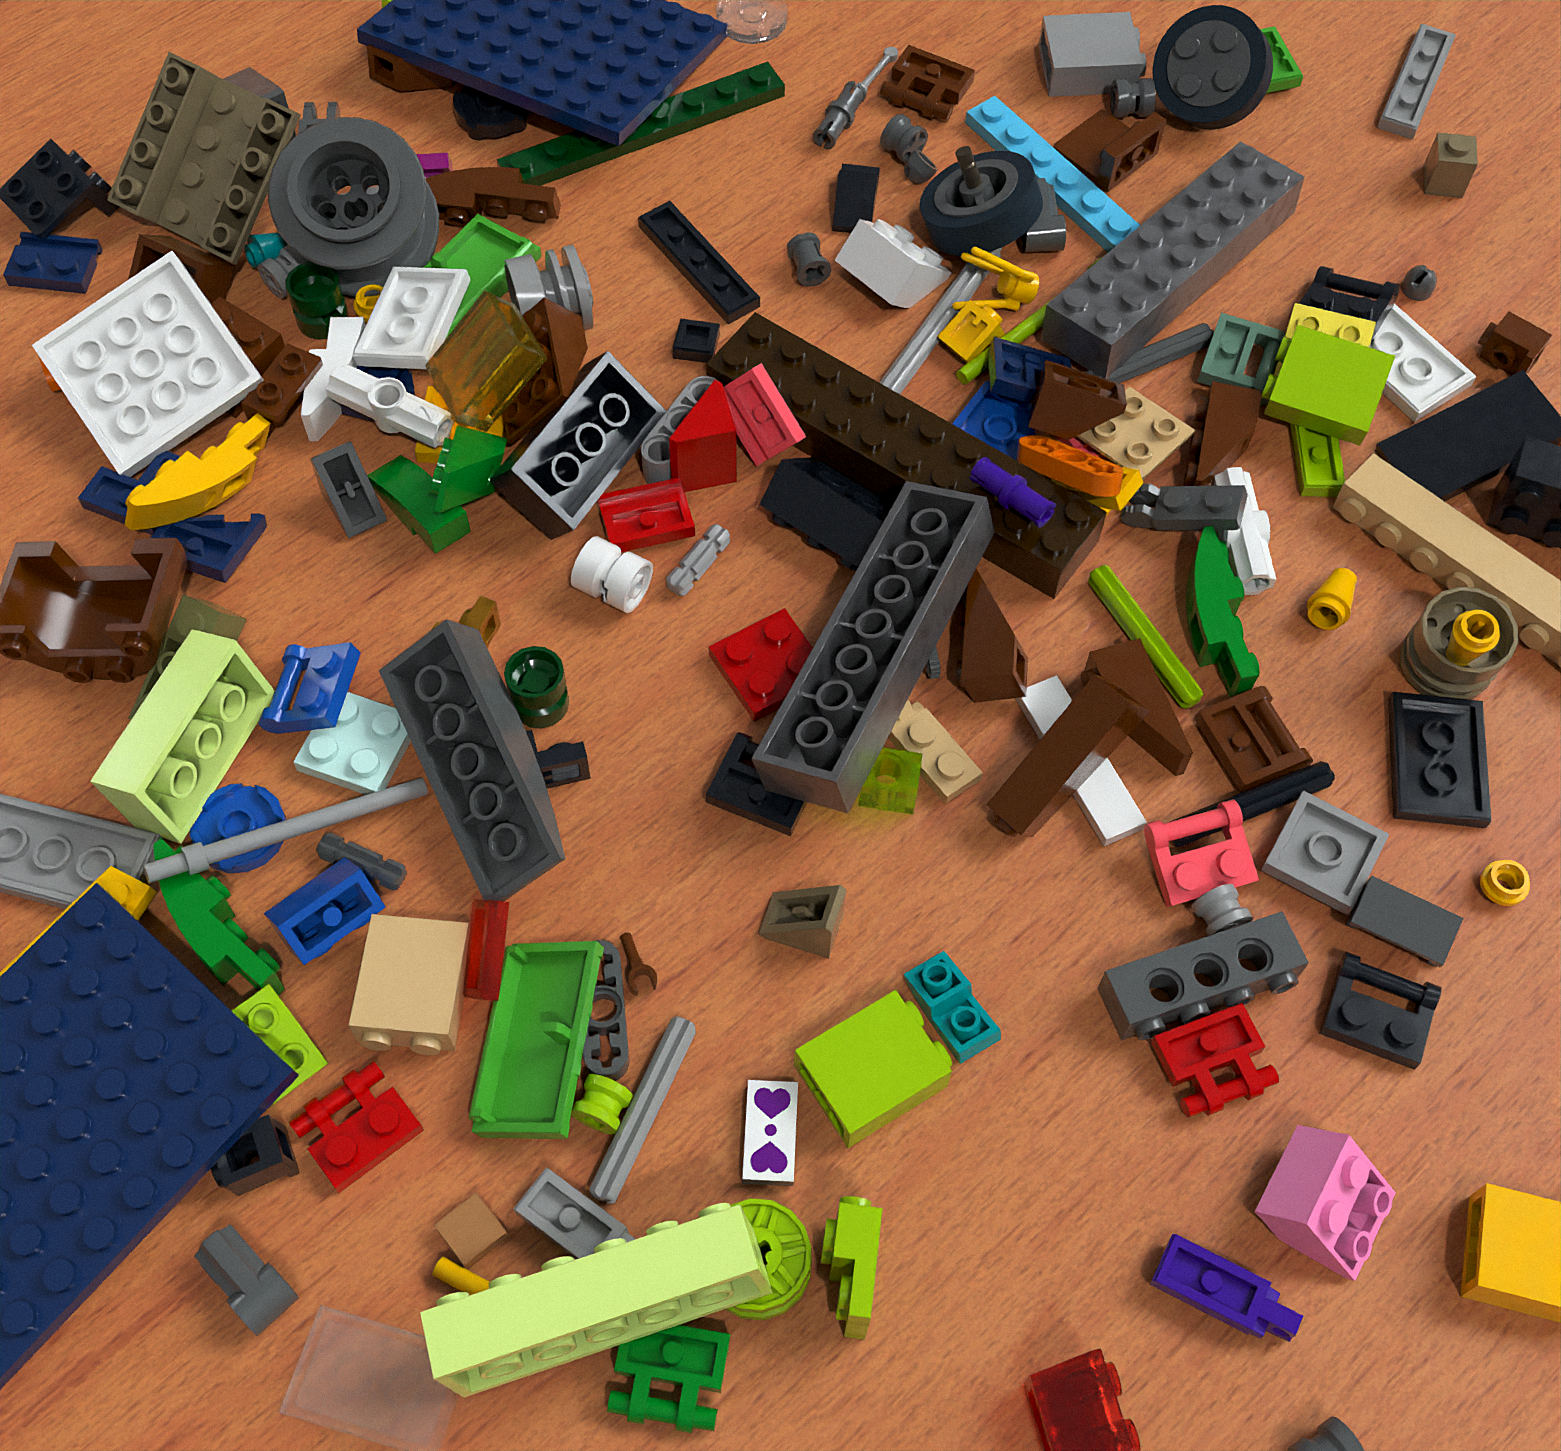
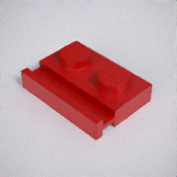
[598,478,695,552]

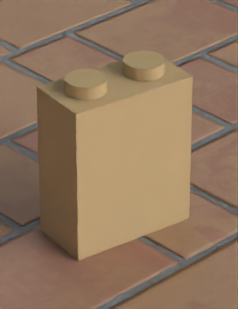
[348,914,475,1055]

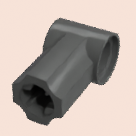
[1021,178,1066,252]
[194,1224,300,1336]

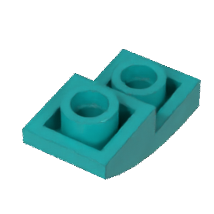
[904,951,1001,1064]

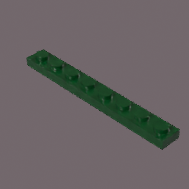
[497,61,785,186]

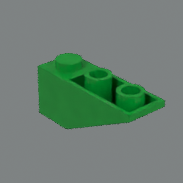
[429,425,507,513]

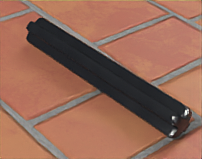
[1170,761,1335,847]

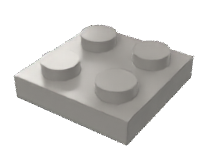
[1261,791,1389,916]

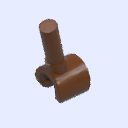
[620,933,657,996]

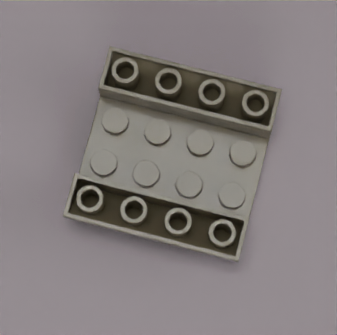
[107,52,301,265]

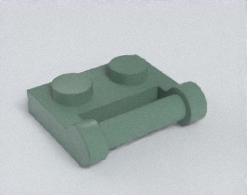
[1197,312,1285,406]

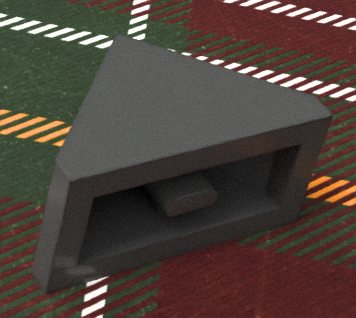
[310,441,387,538]

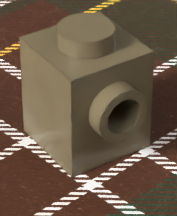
[1423,133,1478,198]

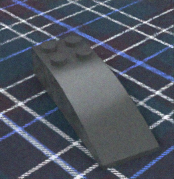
[379,619,565,909]

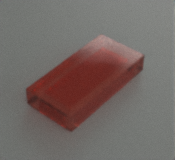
[463,899,509,1001]

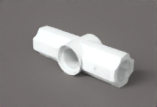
[326,364,454,448]
[1211,467,1276,595]

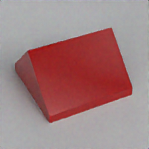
[669,380,737,492]

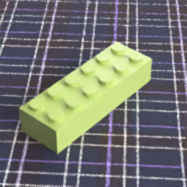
[420,1203,773,1398]

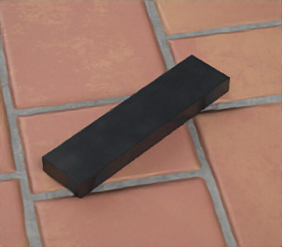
[638,201,761,324]

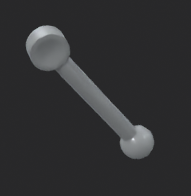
[853,47,898,94]

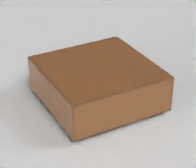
[434,1192,509,1269]

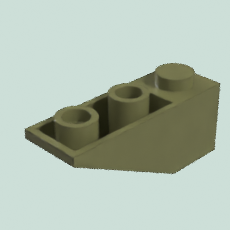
[128,595,247,720]

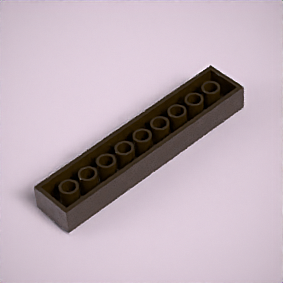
[706,312,1107,599]

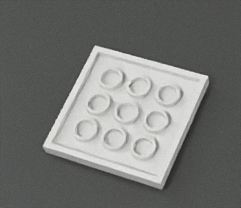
[32,251,264,477]

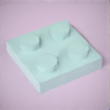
[293,692,411,795]

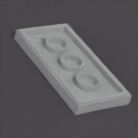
[0,794,164,909]

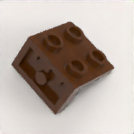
[1053,109,1166,192]

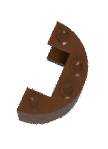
[0,538,187,683]

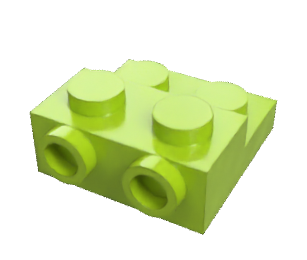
[821,1196,883,1340]

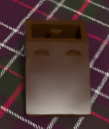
[490,297,588,444]

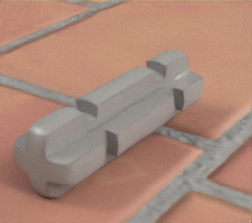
[666,524,730,596]

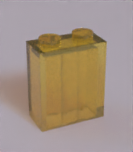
[425,291,547,432]

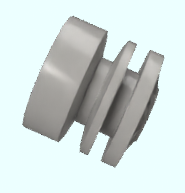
[504,244,593,331]

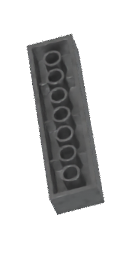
[1041,141,1305,379]
[752,481,995,814]

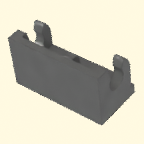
[1346,876,1464,967]

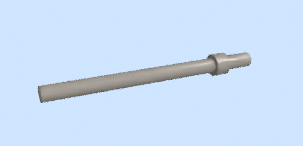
[143,778,428,883]

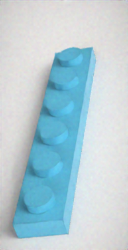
[965,96,1140,252]

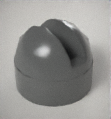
[904,149,938,184]
[1401,265,1437,301]

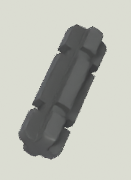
[316,833,407,891]

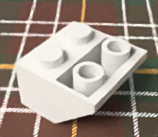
[835,219,952,309]

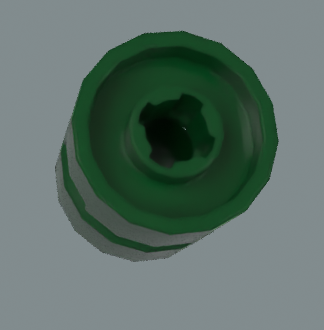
[285,262,349,340]
[504,646,569,729]

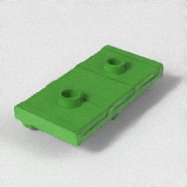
[424,214,541,359]
[468,941,604,1139]

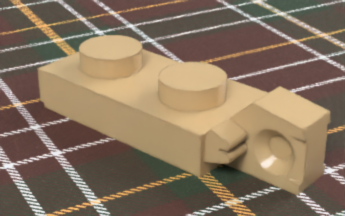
[889,700,983,804]

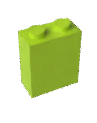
[1261,324,1395,446]
[794,990,952,1148]

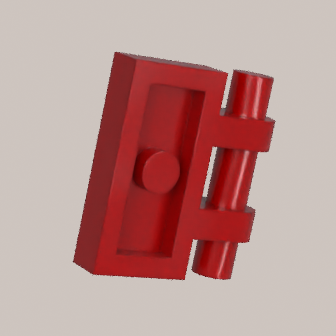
[1151,1003,1279,1118]
[288,1061,424,1193]

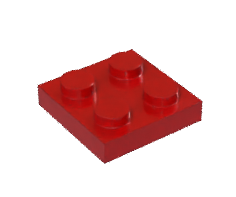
[709,608,813,722]

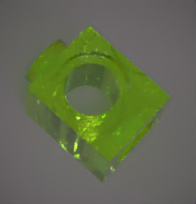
[859,747,923,815]

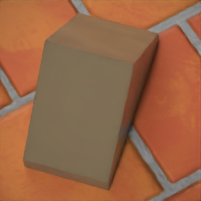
[759,885,846,959]

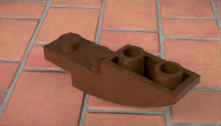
[425,167,561,226]

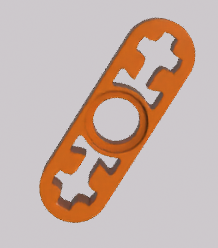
[1017,435,1124,497]

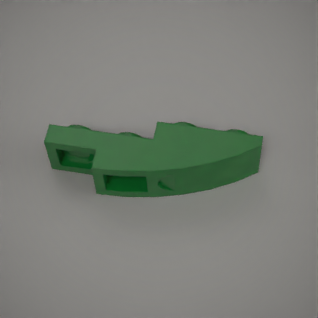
[1186,526,1260,698]
[153,838,285,995]

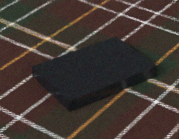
[1388,692,1491,828]

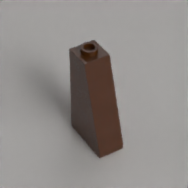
[987,674,1150,837]

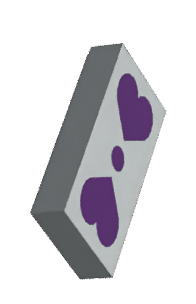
[742,1080,798,1186]

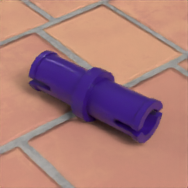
[969,457,1056,527]

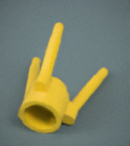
[952,247,1039,311]

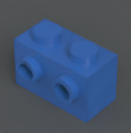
[264,857,386,965]

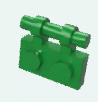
[607,1325,731,1433]

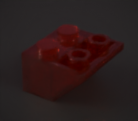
[1023,1348,1141,1451]

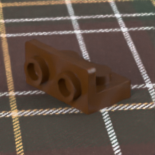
[241,343,323,439]

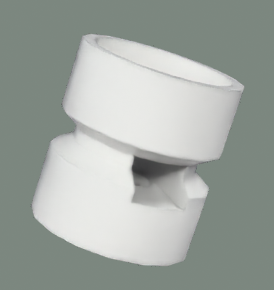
[571,536,653,613]

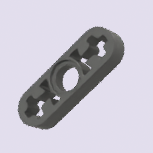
[583,940,630,1081]

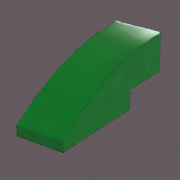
[367,455,471,554]

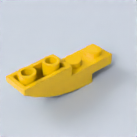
[125,413,271,531]

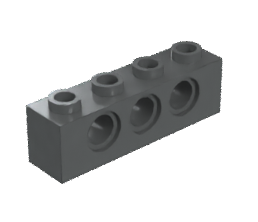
[1097,911,1309,1041]

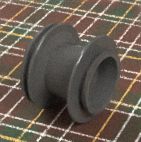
[268,117,439,298]

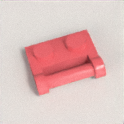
[1144,799,1259,907]

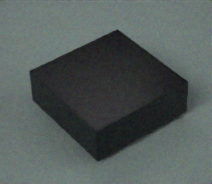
[673,318,720,363]

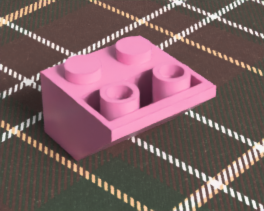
[1255,1125,1395,1281]

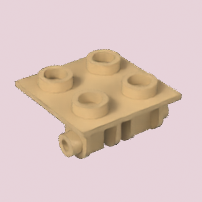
[1076,387,1195,480]

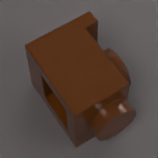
[1478,311,1552,375]

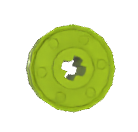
[724,1198,812,1321]

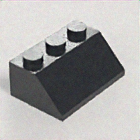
[759,457,893,571]

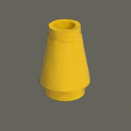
[1307,568,1357,630]
[1446,610,1500,666]

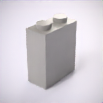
[1038,12,1146,97]

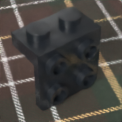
[0,139,120,238]

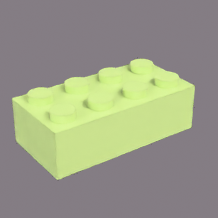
[90,629,275,844]

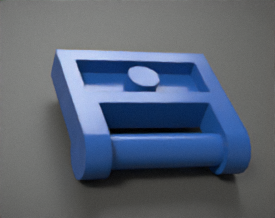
[259,642,361,734]

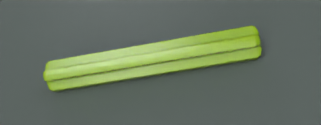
[1088,565,1203,709]

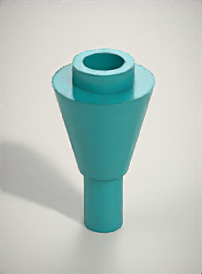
[244,233,288,268]

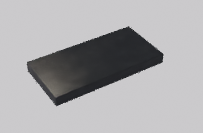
[1375,370,1561,502]

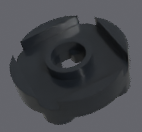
[453,85,530,141]

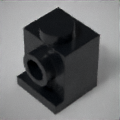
[211,1114,300,1196]

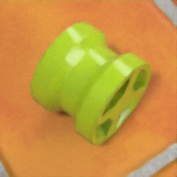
[571,1074,633,1134]

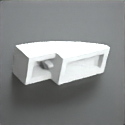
[301,317,366,441]

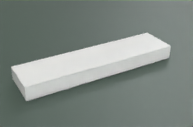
[1016,675,1147,846]

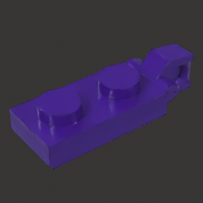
[1150,1234,1303,1342]

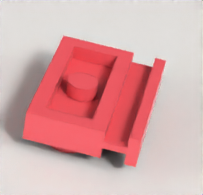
[723,363,806,466]

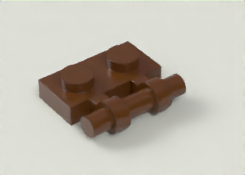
[880,45,975,121]

